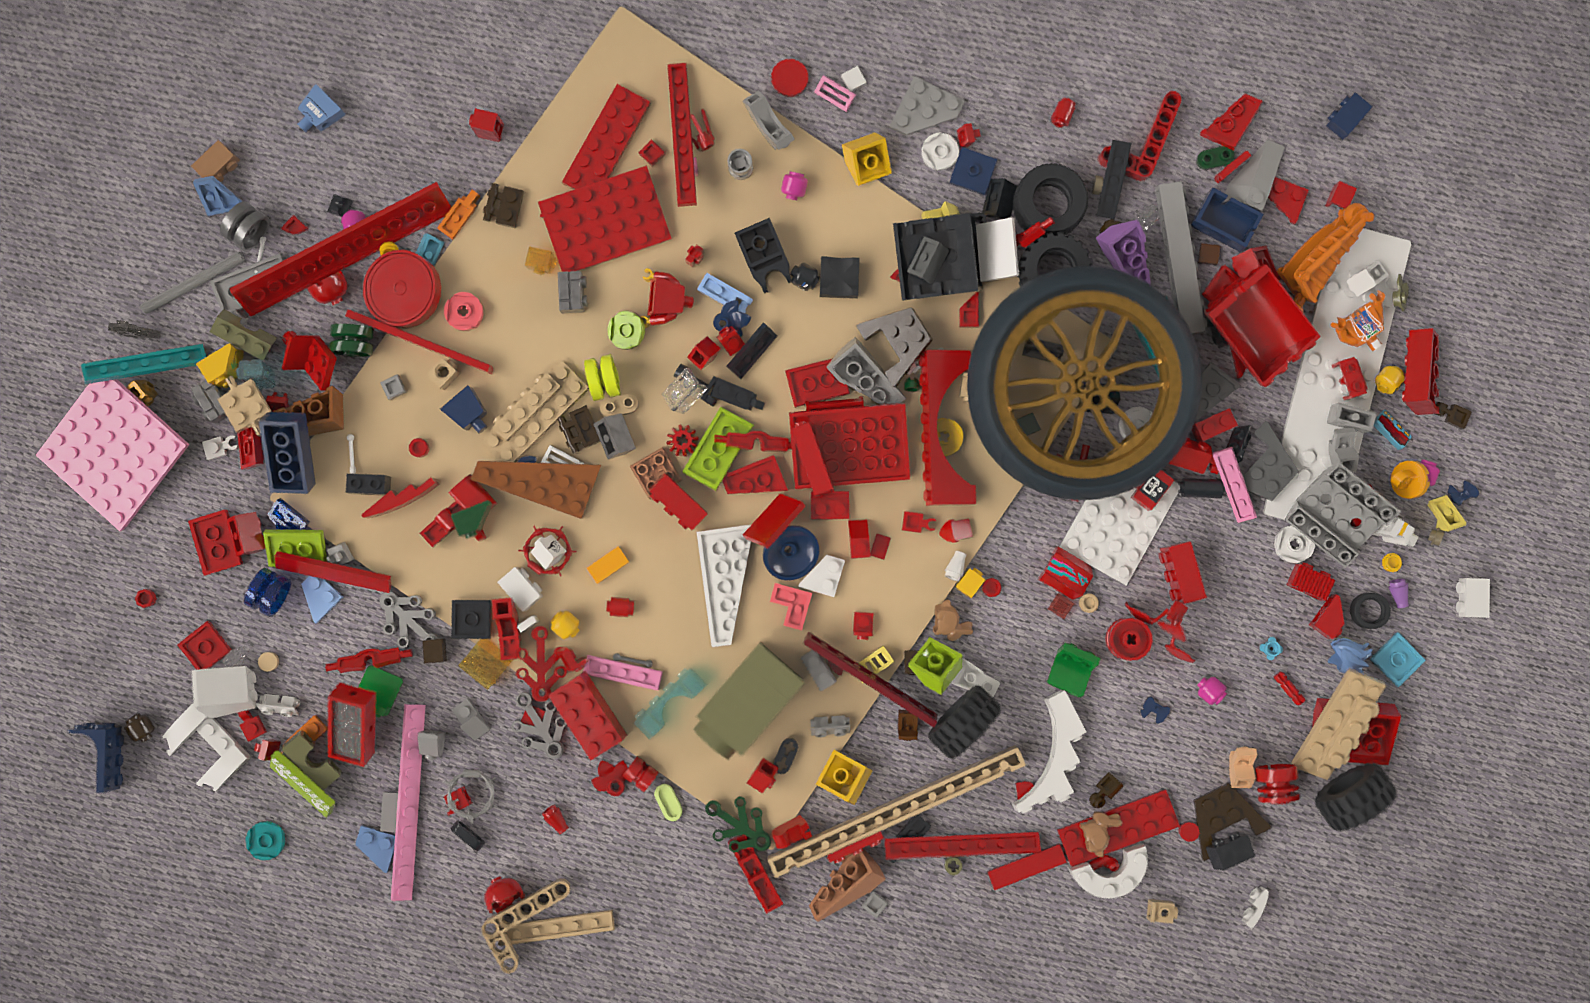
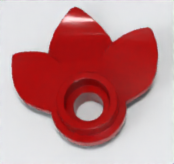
[591,760,627,796]

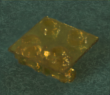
[458,639,513,690]

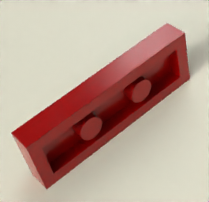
[827,831,884,863]

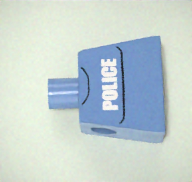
[297,84,346,132]

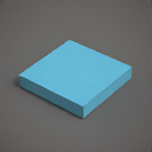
[1370,632,1426,687]

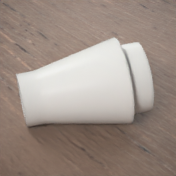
[944,551,966,581]

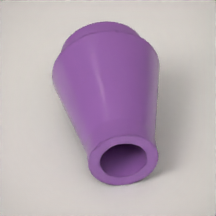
[1388,578,1409,608]

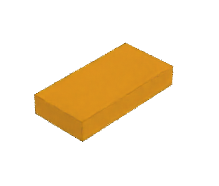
[587,546,629,584]

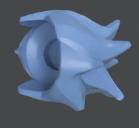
[1328,637,1373,674]

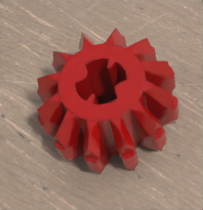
[666,424,699,457]

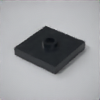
[451,600,492,639]

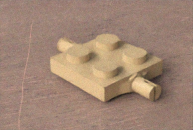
[217,376,272,436]

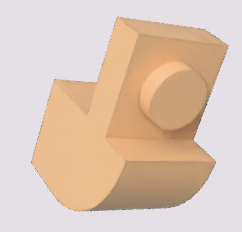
[1229,747,1257,788]

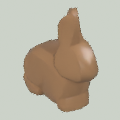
[933,600,973,641]
[1080,811,1122,857]

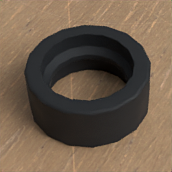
[1350,593,1391,629]

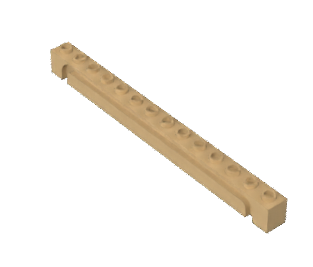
[768,745,1026,878]

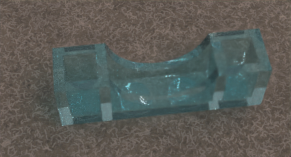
[634,668,707,740]

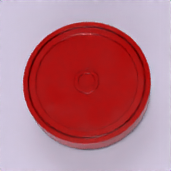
[363,250,441,328]

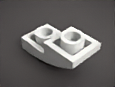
[1241,886,1269,929]

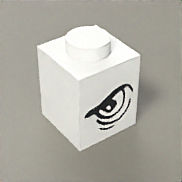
[531,534,566,569]

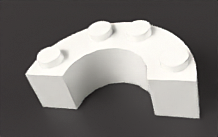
[1068,843,1148,898]

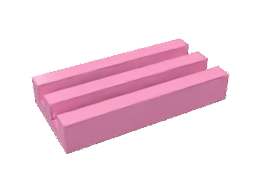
[814,75,857,112]

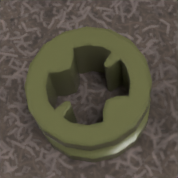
[944,857,962,875]

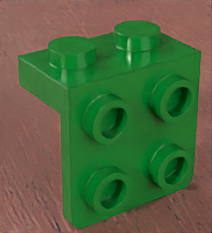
[1047,643,1101,698]
[358,665,403,718]

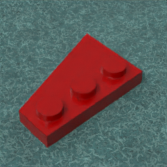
[1200,94,1262,151]
[722,455,788,494]

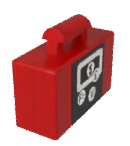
[1131,470,1174,511]

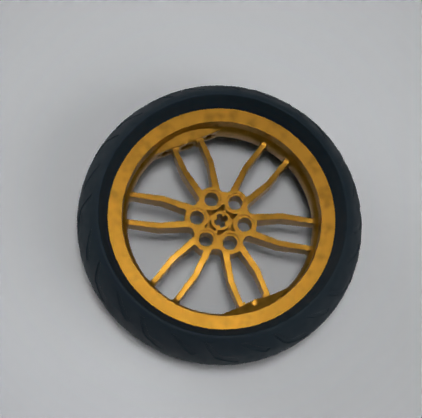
[967,266,1202,500]

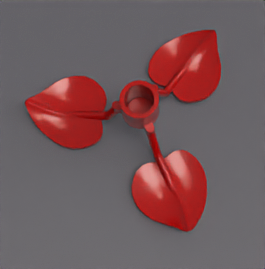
[1125,600,1195,663]

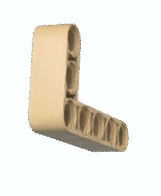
[481,878,570,973]

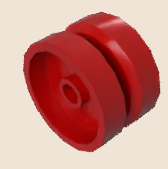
[1105,618,1153,661]

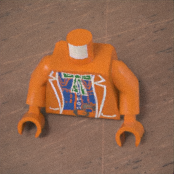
[1331,290,1385,351]

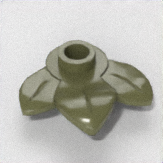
[1392,274,1409,312]

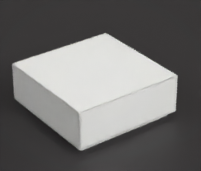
[841,66,866,92]
[517,615,540,632]

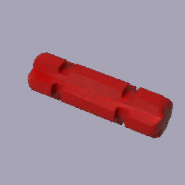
[1274,671,1305,706]

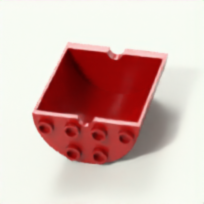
[1204,264,1321,387]

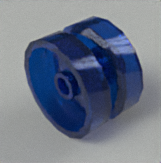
[244,568,292,617]

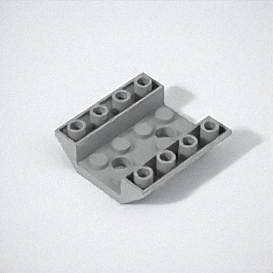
[1285,462,1401,568]

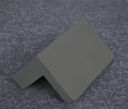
[907,237,949,284]

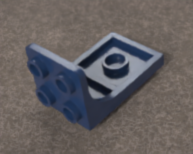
[68,723,124,793]

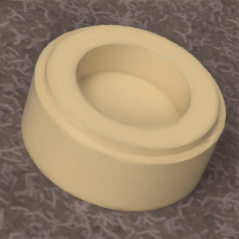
[1079,594,1099,613]
[258,652,279,672]

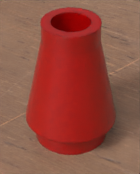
[542,805,569,835]

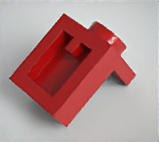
[716,326,745,356]
[853,612,874,640]
[556,647,588,672]

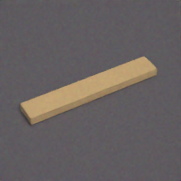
[496,910,615,946]

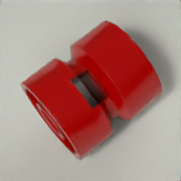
[622,756,659,792]

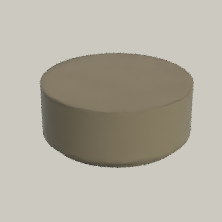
[1092,175,1104,195]

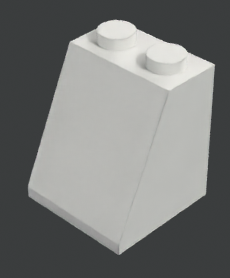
[192,666,258,719]

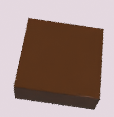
[1198,243,1220,265]

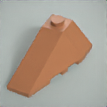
[809,848,886,922]

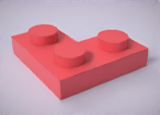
[770,583,812,631]

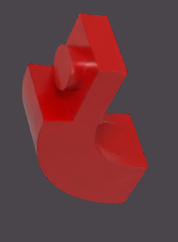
[492,598,521,661]

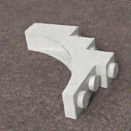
[1012,690,1086,813]

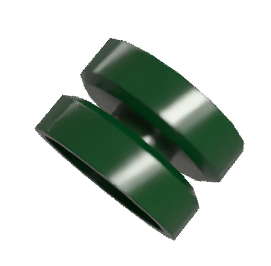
[329,323,374,357]

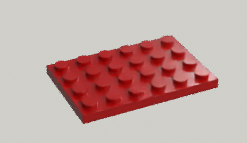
[538,165,672,272]
[789,403,910,489]

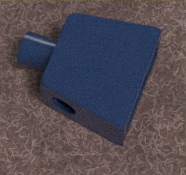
[440,385,488,434]

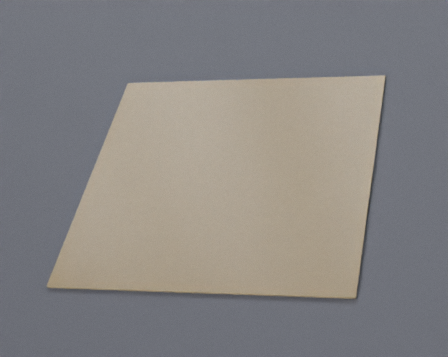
[270,7,1118,850]

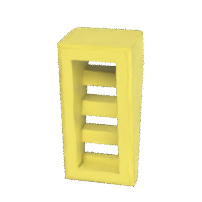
[859,645,895,683]

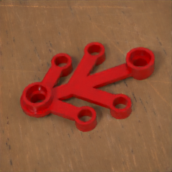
[515,626,567,702]

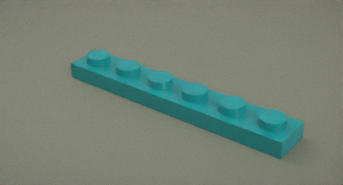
[81,344,206,385]

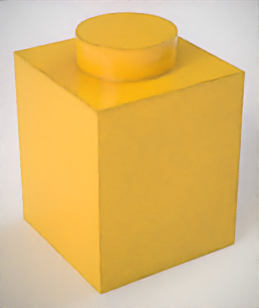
[955,568,985,598]

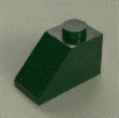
[451,500,492,539]

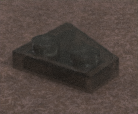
[108,320,161,339]

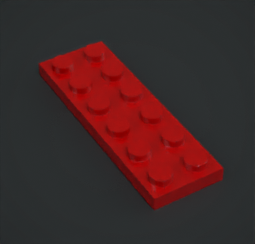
[562,84,651,190]
[1057,789,1180,867]

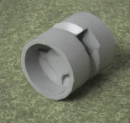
[727,148,753,180]

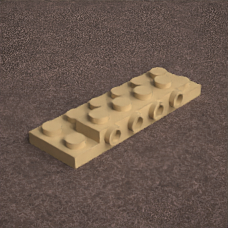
[480,361,589,462]
[1291,668,1386,780]

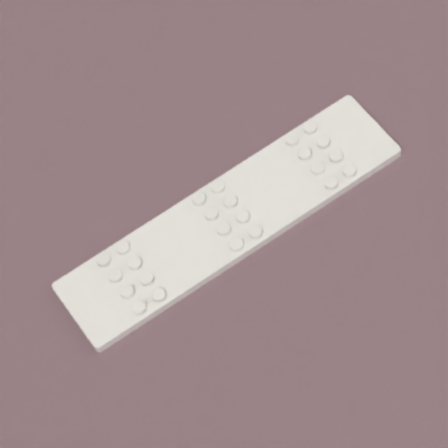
[1263,228,1411,520]

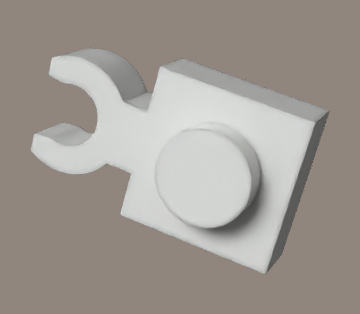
[202,436,239,461]

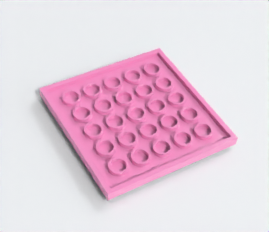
[36,379,190,531]

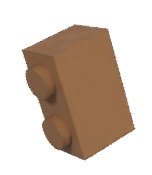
[191,140,240,182]

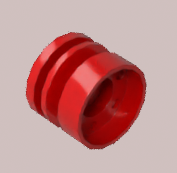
[1255,764,1301,804]

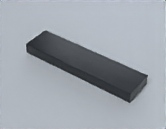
[1096,139,1132,219]

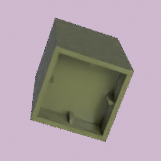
[693,642,804,760]

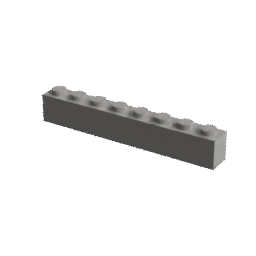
[1155,181,1207,335]

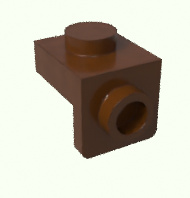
[897,710,918,741]

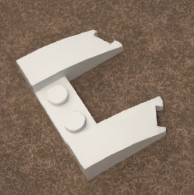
[162,703,251,791]

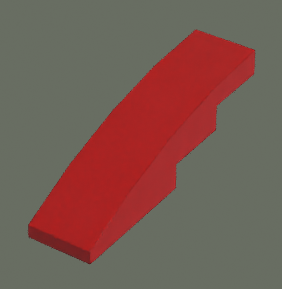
[361,477,440,519]
[728,834,783,914]

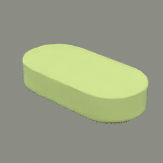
[654,784,683,821]

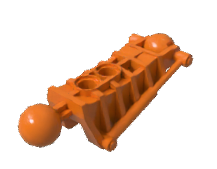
[1277,203,1374,314]

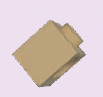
[427,358,460,390]

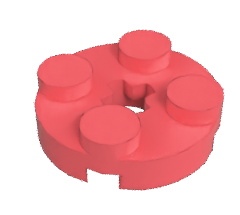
[444,292,484,331]

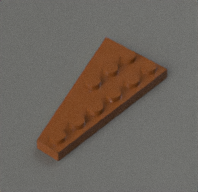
[471,461,601,519]

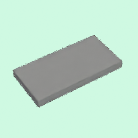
[210,253,284,312]

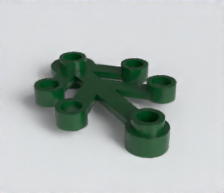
[705,796,771,853]

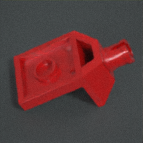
[282,331,337,391]

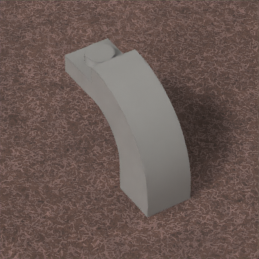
[743,91,795,150]

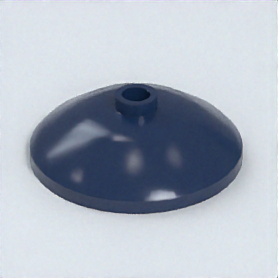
[763,525,819,581]

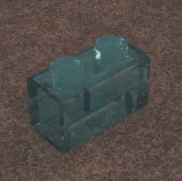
[236,359,275,389]

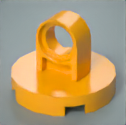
[1390,461,1430,499]

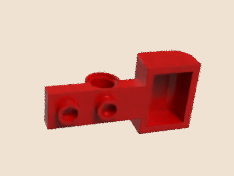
[419,474,498,548]

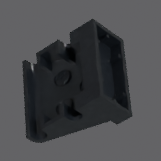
[893,213,983,301]

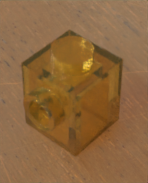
[525,247,556,275]

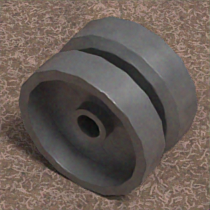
[220,201,270,252]

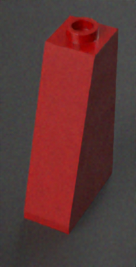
[791,421,835,497]

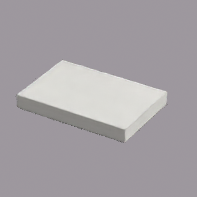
[976,218,1019,282]

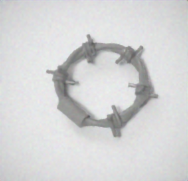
[444,770,497,824]

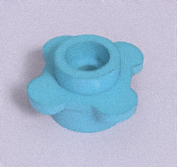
[1260,637,1283,660]

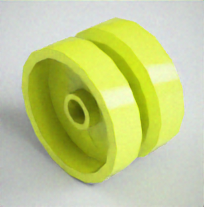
[584,354,621,401]

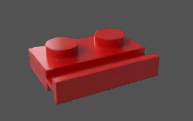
[811,491,850,520]

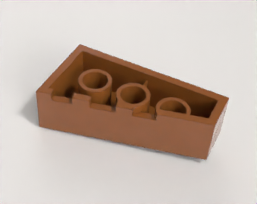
[274,386,344,436]

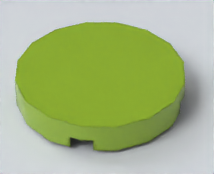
[607,311,645,350]

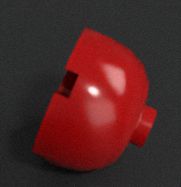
[307,271,348,305]
[484,877,525,914]

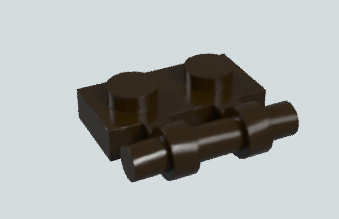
[483,183,524,228]
[557,405,601,454]

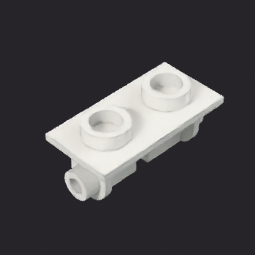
[256,694,300,717]

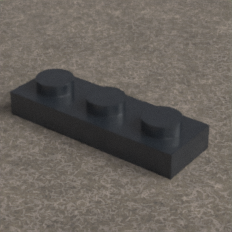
[726,323,777,379]

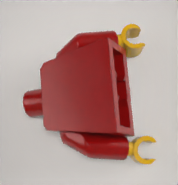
[640,268,694,328]

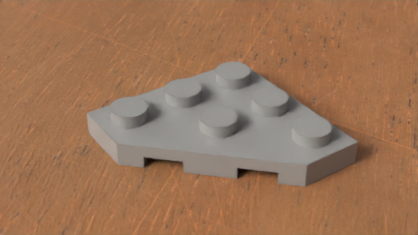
[889,76,965,136]

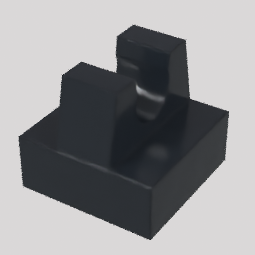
[327,194,353,217]

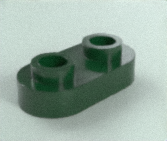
[1196,146,1235,170]

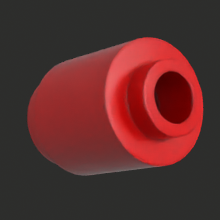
[1051,98,1075,128]
[606,597,634,617]

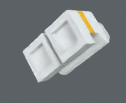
[1372,517,1418,547]

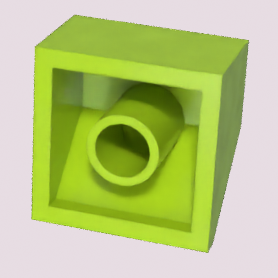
[908,637,963,695]

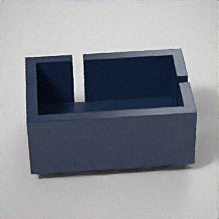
[1191,188,1264,252]

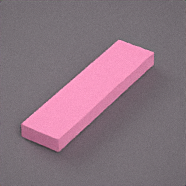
[1213,447,1257,523]
[583,655,663,691]

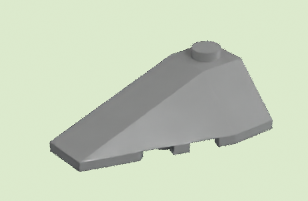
[1223,140,1284,212]
[827,337,906,405]

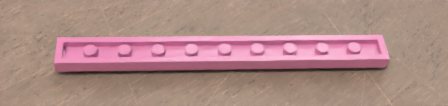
[391,704,426,901]

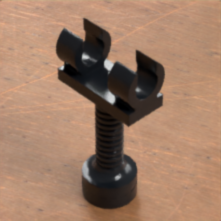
[673,364,717,407]

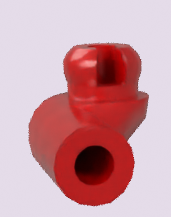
[1089,855,1119,872]

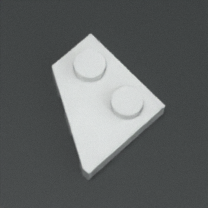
[799,555,845,597]

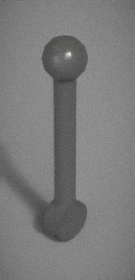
[613,653,653,667]

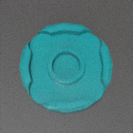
[245,821,286,861]

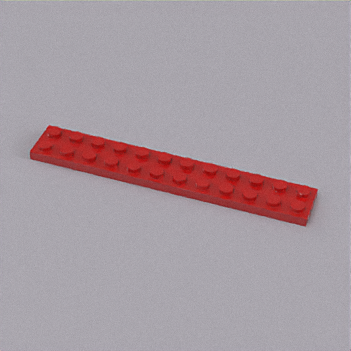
[229,182,452,317]

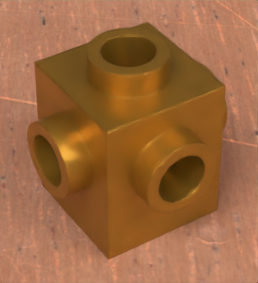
[126,380,158,407]

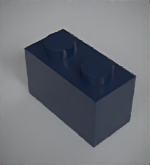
[1325,92,1373,140]

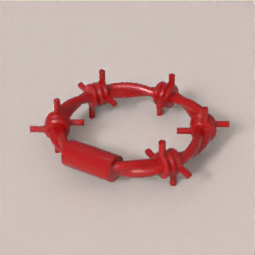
[518,525,577,577]

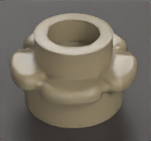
[1428,528,1445,546]

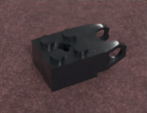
[734,217,792,294]

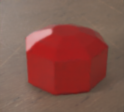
[135,589,157,608]

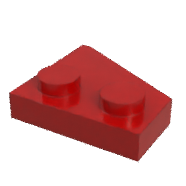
[1268,177,1309,225]

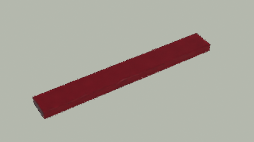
[803,632,938,727]

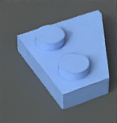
[301,576,343,624]

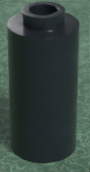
[1178,478,1224,499]

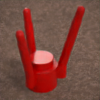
[690,109,715,151]

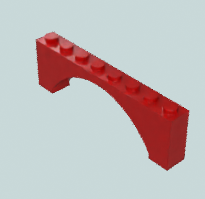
[919,350,976,506]

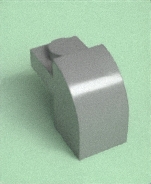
[1329,427,1359,472]

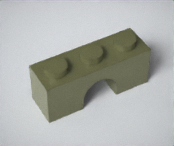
[209,309,277,361]
[282,729,342,790]

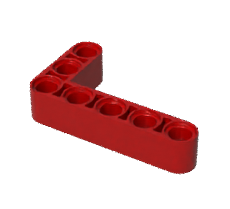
[1098,91,1181,182]

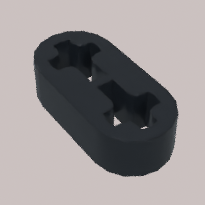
[773,738,798,774]
[450,820,485,851]

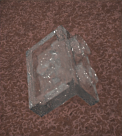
[662,368,707,414]

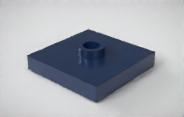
[949,147,997,196]

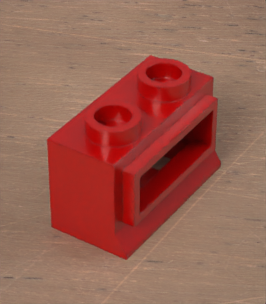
[1331,356,1368,401]

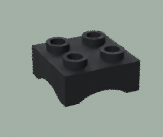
[820,256,860,299]

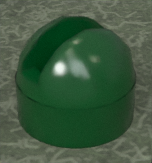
[904,377,920,392]

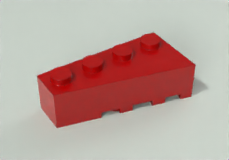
[1402,328,1439,415]

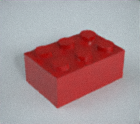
[1159,541,1207,604]

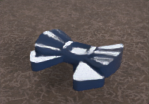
[1447,481,1479,506]
[1140,696,1170,724]

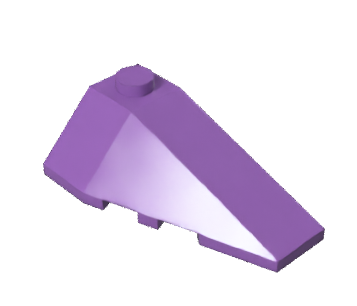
[1096,220,1151,285]

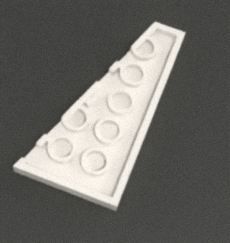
[697,525,751,647]

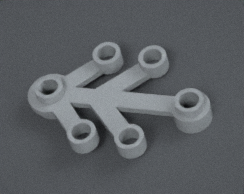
[380,592,440,648]
[511,692,566,759]

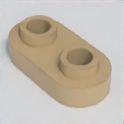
[600,393,639,417]

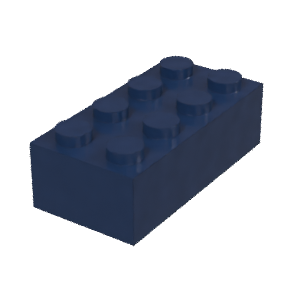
[259,412,316,494]

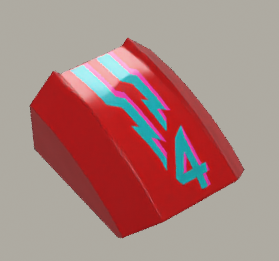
[1038,546,1093,600]

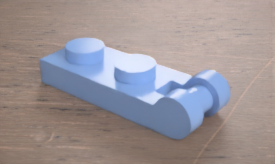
[697,273,753,313]

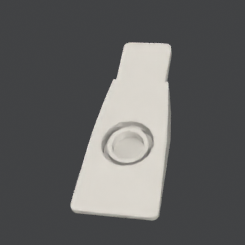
[951,659,1000,697]

